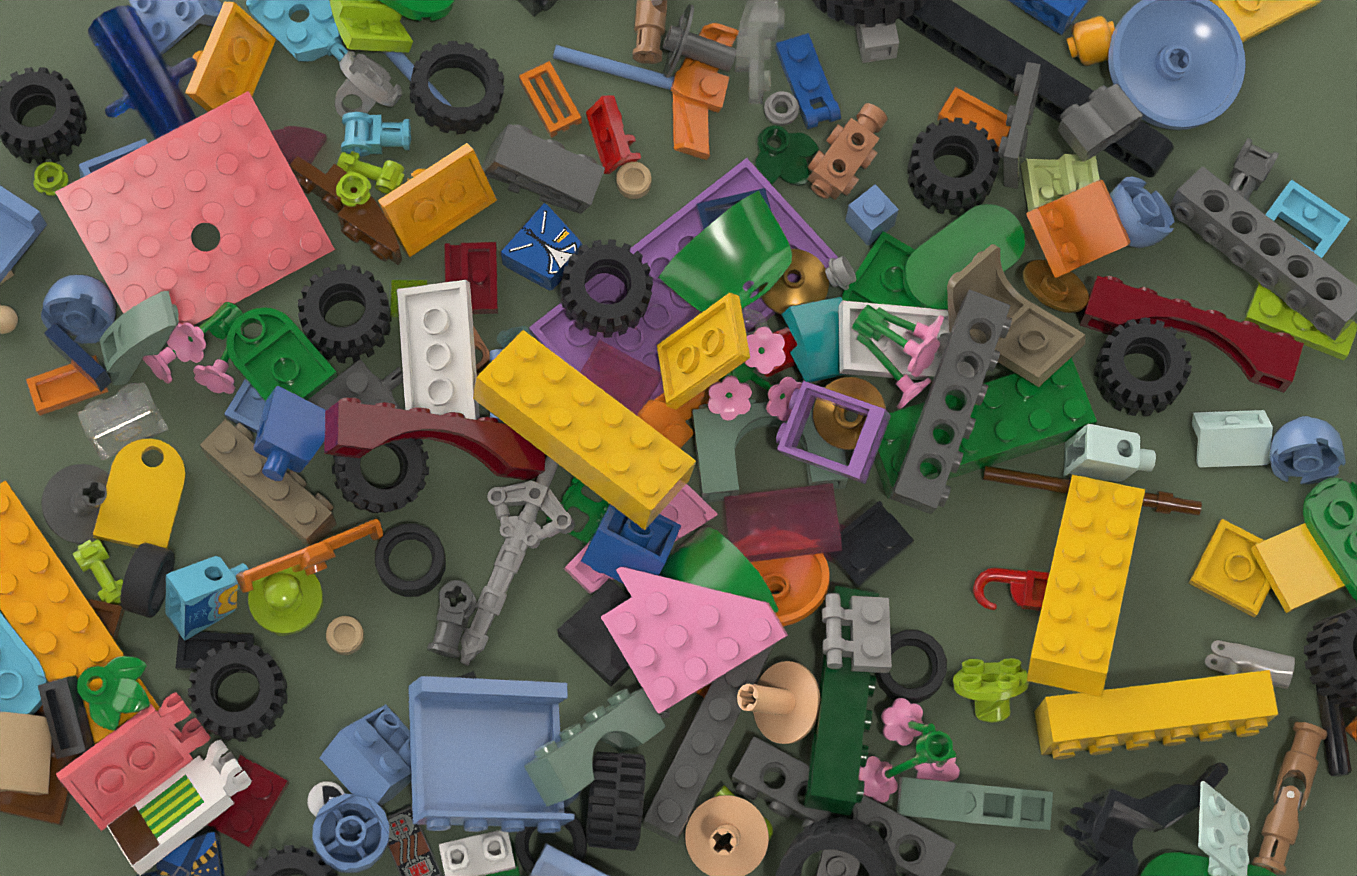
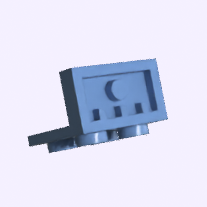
[129,0,222,55]

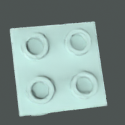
[1198,781,1250,876]

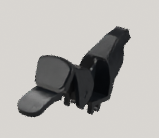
[1063,762,1228,876]

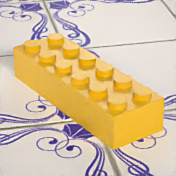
[473,330,696,530]
[1027,474,1145,697]
[1034,670,1278,760]

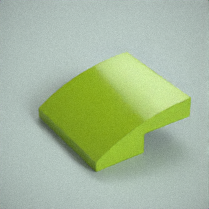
[329,0,413,53]

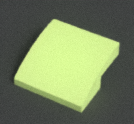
[1021,154,1100,229]

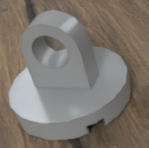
[335,51,402,117]

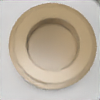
[616,162,651,199]
[326,616,364,655]

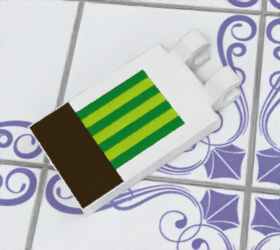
[107,740,252,876]

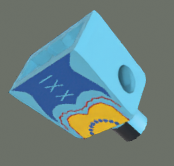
[165,556,248,641]

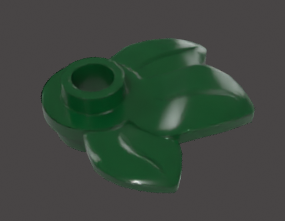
[754,125,819,186]

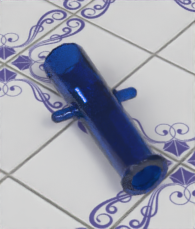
[88,5,198,140]

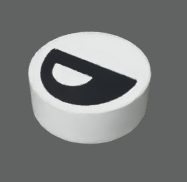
[308,782,345,817]

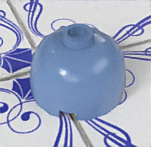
[1110,176,1174,249]
[41,275,116,344]
[1270,416,1346,484]
[312,794,389,873]

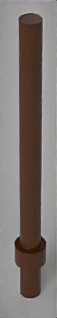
[983,466,1202,516]

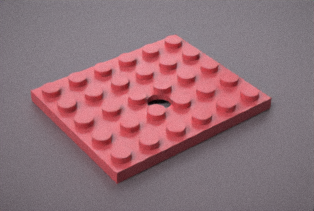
[55,91,335,326]

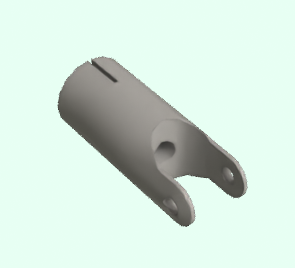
[1205,640,1295,689]

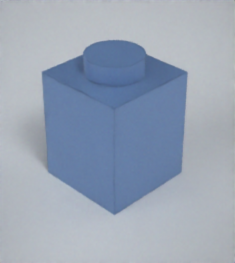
[845,184,899,246]

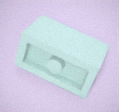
[1192,410,1273,467]

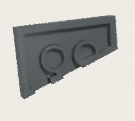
[998,62,1041,189]

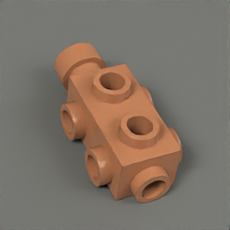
[807,103,888,200]

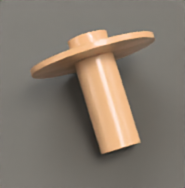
[737,661,820,744]
[685,795,769,876]

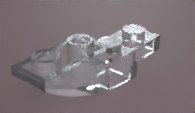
[735,0,784,104]

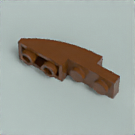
[289,155,402,265]

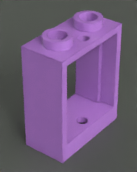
[776,381,891,484]

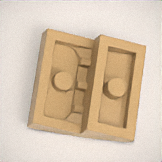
[0,712,52,795]

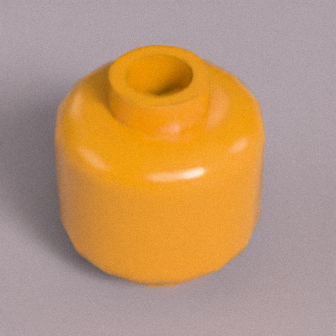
[1066,16,1115,66]

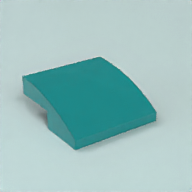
[782,297,845,383]

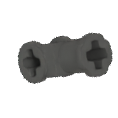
[1228,138,1279,202]
[427,580,477,658]

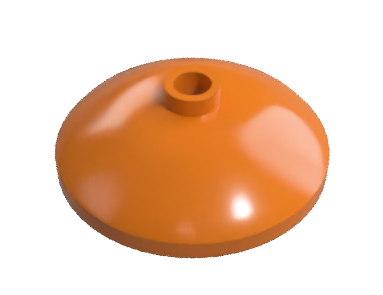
[735,531,830,626]

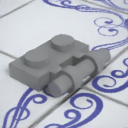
[822,594,892,673]

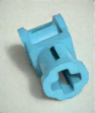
[341,112,411,157]

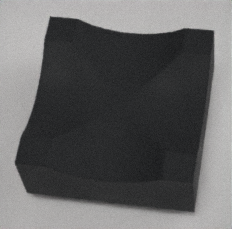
[557,578,631,687]

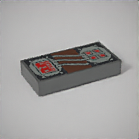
[387,806,443,876]

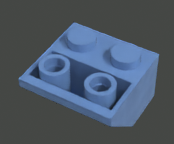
[320,705,412,806]

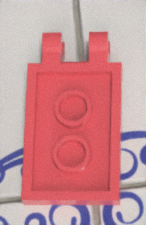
[56,692,211,831]

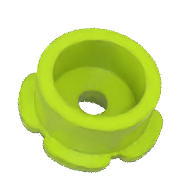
[33,162,69,196]
[336,172,371,207]

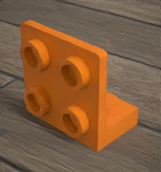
[1026,180,1131,278]

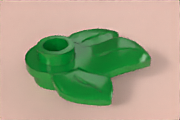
[77,656,150,731]

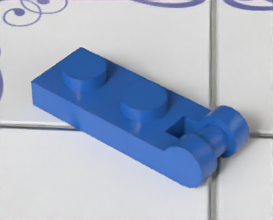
[775,33,841,129]

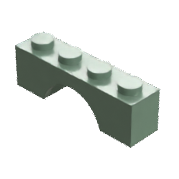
[524,688,666,806]

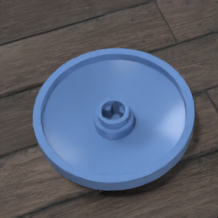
[1108,0,1245,130]

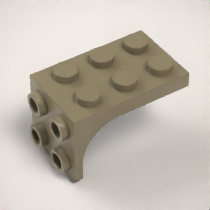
[947,244,1085,387]

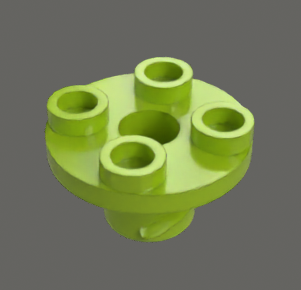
[248,567,323,636]
[953,658,1029,723]

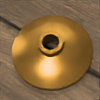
[758,249,829,315]
[1023,260,1089,313]
[813,377,886,450]

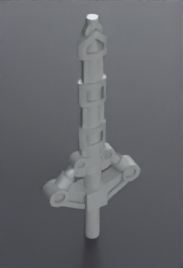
[460,456,575,666]

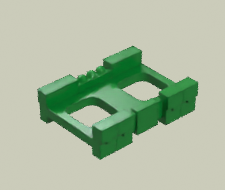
[546,477,610,546]

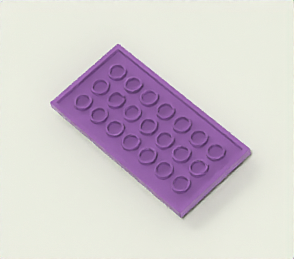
[529,158,838,416]

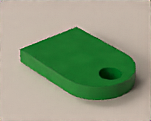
[842,231,919,307]
[226,308,338,402]

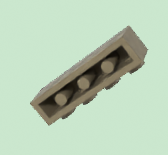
[200,419,337,547]

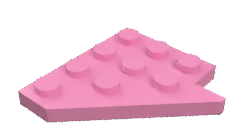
[601,567,788,714]

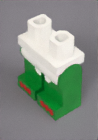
[439,830,521,876]

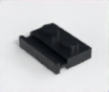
[823,501,914,589]

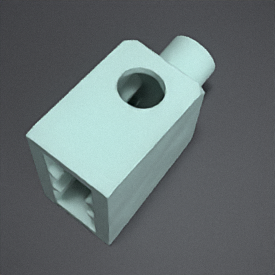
[1063,424,1156,482]

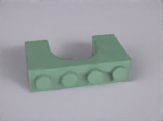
[692,399,848,503]

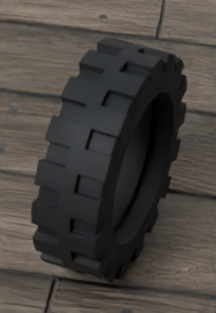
[410,41,504,134]

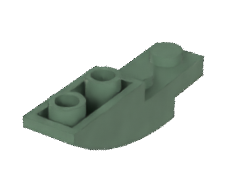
[100,291,179,385]
[897,777,1053,830]

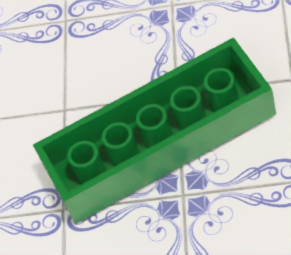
[874,357,1097,499]

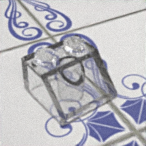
[77,381,168,461]

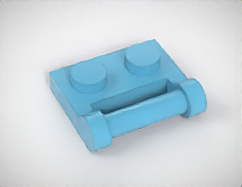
[1265,179,1350,258]

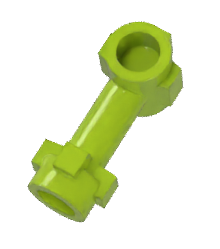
[337,151,405,194]
[72,539,123,605]

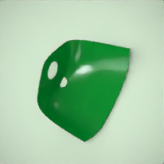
[658,191,792,313]
[659,526,779,613]

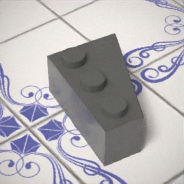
[482,124,605,214]

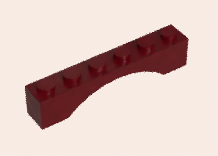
[1079,275,1304,393]
[324,398,545,481]

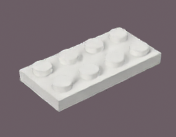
[397,280,480,420]
[839,301,974,381]

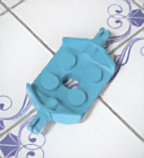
[246,0,348,62]

